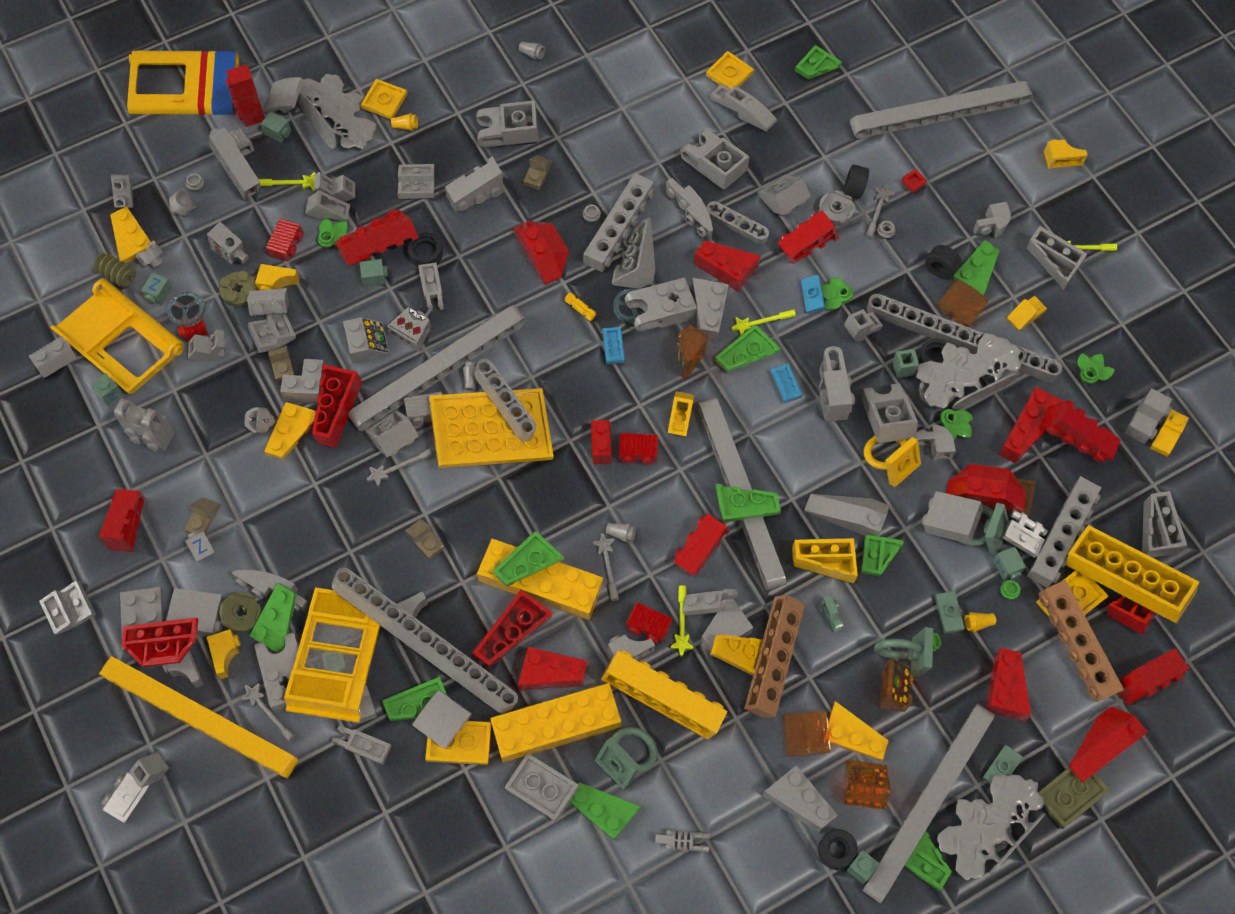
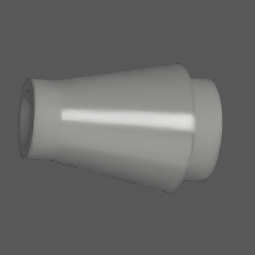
[519,41,545,60]
[463,362,482,391]
[606,523,636,543]

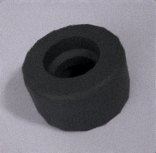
[843,164,869,199]
[925,245,962,280]
[818,829,858,870]

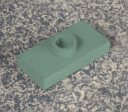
[934,591,965,634]
[982,745,1023,785]

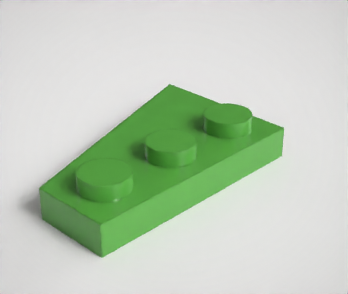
[953,240,999,300]
[715,324,781,373]
[715,484,781,523]
[493,531,564,587]
[249,583,297,653]
[382,677,447,721]
[570,782,641,840]

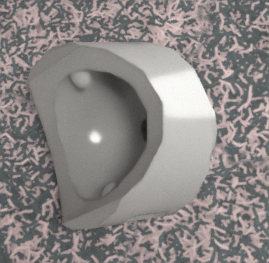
[169,188,197,216]
[135,240,163,268]
[244,407,274,433]

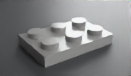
[120,587,164,652]
[504,753,580,822]

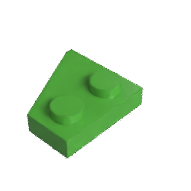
[795,45,842,80]
[861,534,903,577]
[904,831,952,891]

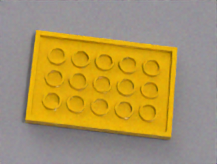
[429,388,554,468]

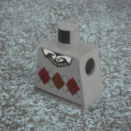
[207,222,249,264]
[387,305,431,352]

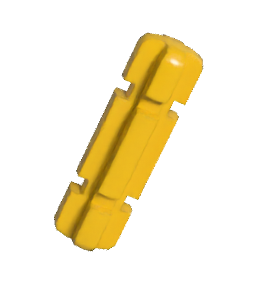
[565,293,596,321]

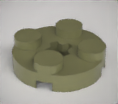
[219,271,257,307]
[219,591,261,633]

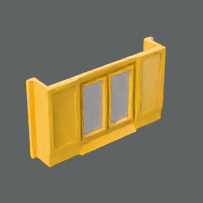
[284,587,381,723]

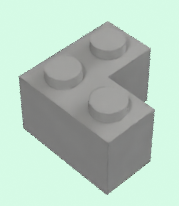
[280,359,324,403]
[1124,388,1172,444]

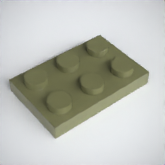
[1038,768,1110,829]

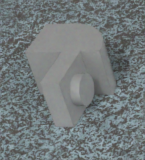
[314,172,355,202]
[973,202,1011,238]
[844,309,883,342]
[188,329,226,362]
[915,425,956,460]

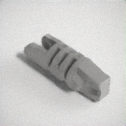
[655,830,710,852]

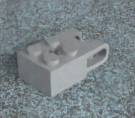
[476,100,539,147]
[680,129,749,190]
[624,278,697,331]
[819,346,855,422]
[862,383,918,443]
[114,398,175,452]
[255,632,299,713]

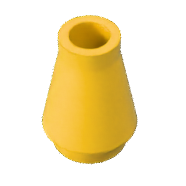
[391,113,418,131]
[964,612,996,632]

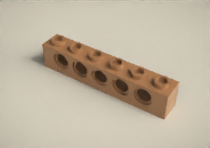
[1038,580,1124,702]
[744,595,805,718]

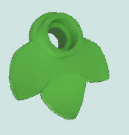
[318,218,349,248]
[822,277,853,310]
[1077,353,1114,384]
[940,409,973,440]

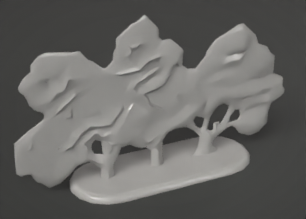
[298,74,377,149]
[916,333,1022,410]
[937,774,1046,880]

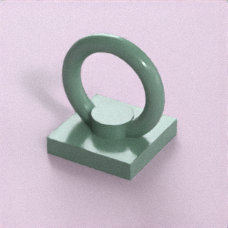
[961,503,1009,556]
[874,627,933,678]
[594,727,658,790]

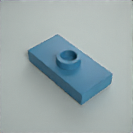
[801,275,826,314]
[602,327,625,364]
[770,363,802,403]

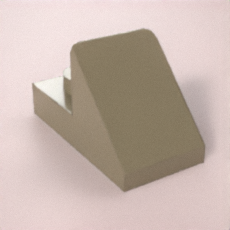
[523,155,553,190]
[268,344,294,382]
[184,497,221,534]
[405,519,445,560]

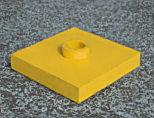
[706,51,754,89]
[361,79,408,119]

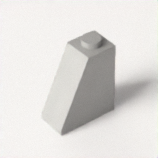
[700,598,753,658]

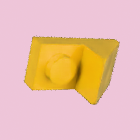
[1006,296,1047,331]

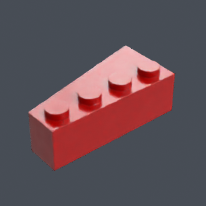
[472,590,553,670]

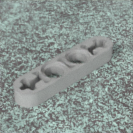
[706,201,769,244]

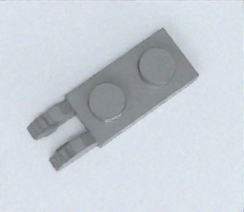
[418,262,444,312]
[683,588,738,616]
[331,726,392,765]

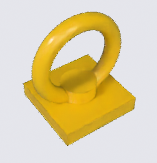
[864,436,921,488]

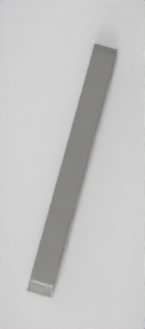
[850,81,1034,139]
[867,294,1062,382]
[348,305,527,431]
[697,397,786,590]
[332,568,518,714]
[862,703,995,904]

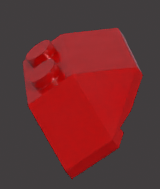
[513,221,569,285]
[946,464,1026,512]
[121,618,199,667]

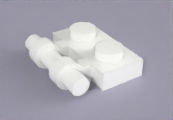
[1001,510,1048,558]

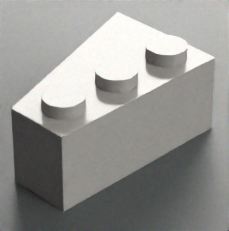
[445,156,504,213]
[1027,226,1087,290]
[691,278,729,343]
[1142,491,1187,557]
[762,765,838,833]

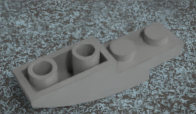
[711,84,777,131]
[666,178,713,241]
[232,570,310,613]

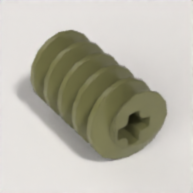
[93,253,137,288]

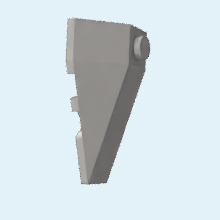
[612,217,655,289]
[804,494,889,536]

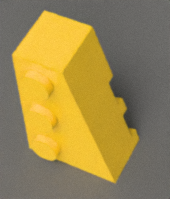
[792,538,858,584]

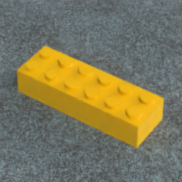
[1066,525,1199,624]
[477,539,603,620]
[601,650,728,740]
[490,683,621,763]

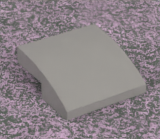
[264,77,303,114]
[398,164,435,199]
[248,312,296,353]
[39,581,96,635]
[412,690,472,749]

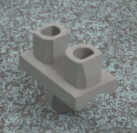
[111,174,134,208]

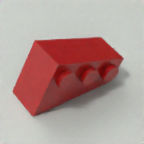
[778,210,839,264]
[694,240,760,292]
[99,489,145,552]
[674,513,731,577]
[1107,596,1157,635]
[518,647,588,692]
[986,647,1031,721]
[1118,648,1190,706]

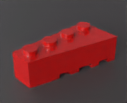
[225,64,265,127]
[335,209,419,266]
[312,364,363,448]
[999,387,1064,464]
[1041,400,1121,463]

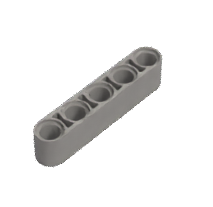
[475,359,536,442]

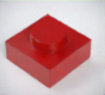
[901,169,927,194]

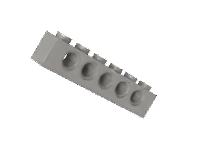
[583,173,655,272]
[1027,476,1102,588]

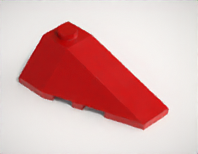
[1068,706,1148,783]

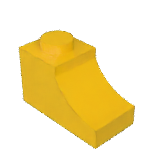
[1044,139,1088,169]
[255,264,300,290]
[668,391,695,436]
[1150,409,1189,457]
[207,629,241,679]

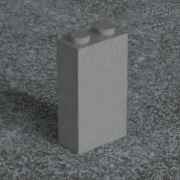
[208,127,260,200]

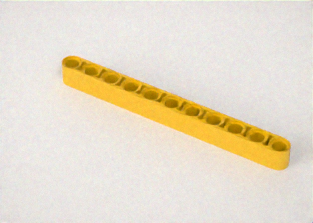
[99,656,299,779]

